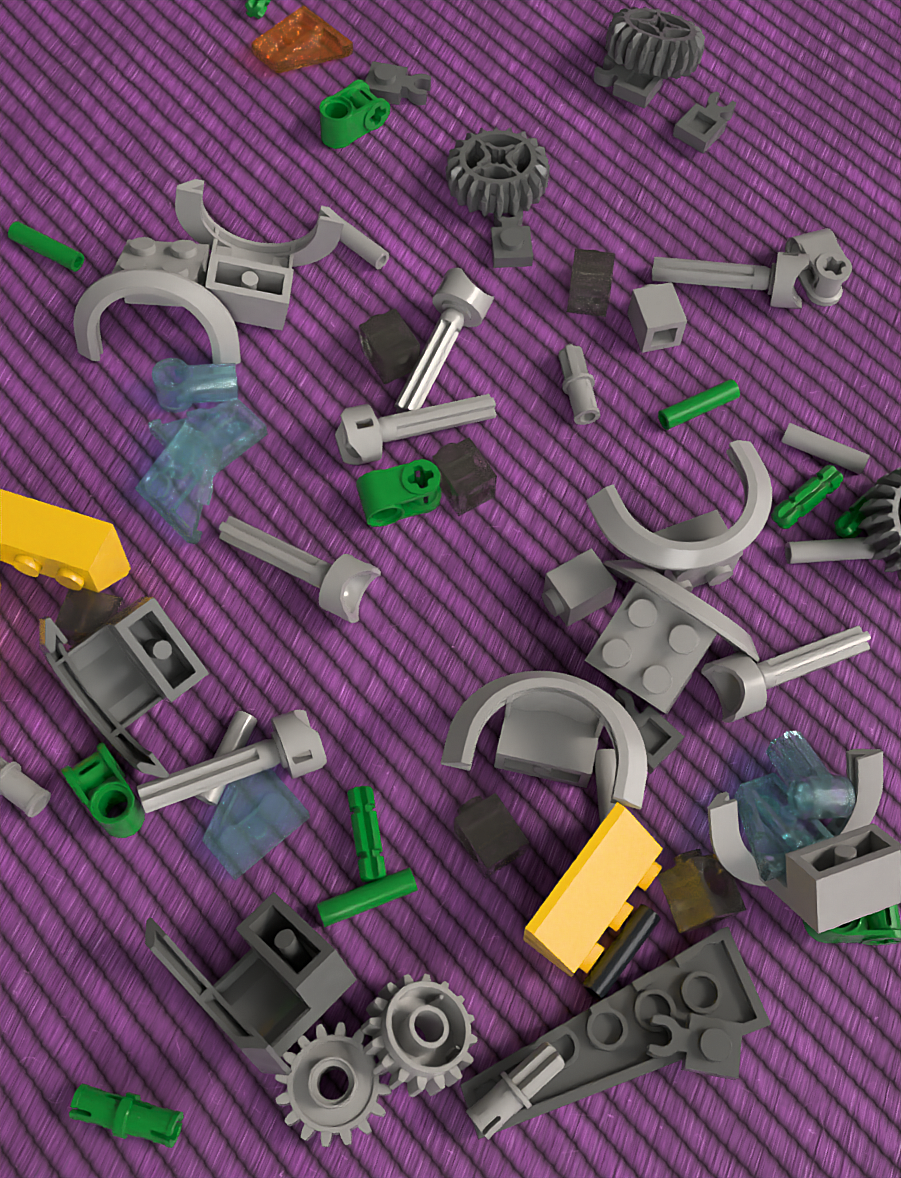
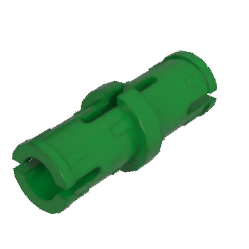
[69,1083,184,1148]

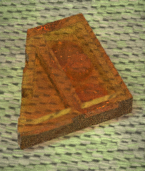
[251,5,353,73]

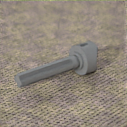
[652,252,810,309]
[394,268,494,413]
[335,394,496,465]
[219,516,381,623]
[701,625,871,723]
[137,710,327,813]

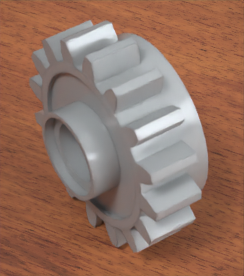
[361,974,477,1097]
[275,1022,392,1148]

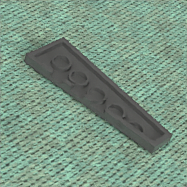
[460,926,771,1140]

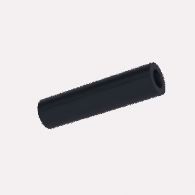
[582,904,661,1000]

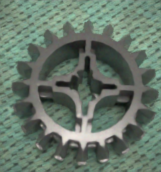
[605,6,705,79]
[446,126,550,219]
[858,467,901,581]

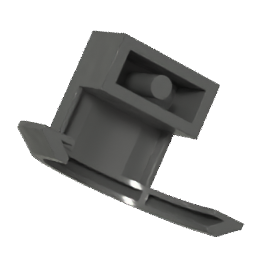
[39,597,209,779]
[145,892,357,1076]

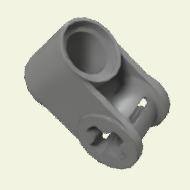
[785,228,852,307]

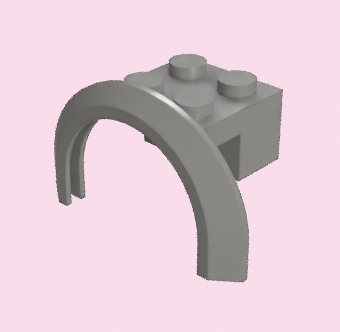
[175,179,344,331]
[73,237,241,369]
[586,440,772,592]
[584,559,760,714]
[441,671,647,809]
[707,749,901,934]

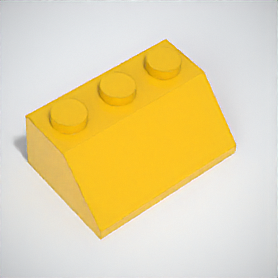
[0,489,131,593]
[523,802,663,978]

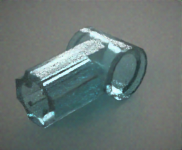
[151,358,239,413]
[765,731,855,820]

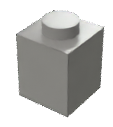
[627,282,687,353]
[542,548,617,627]

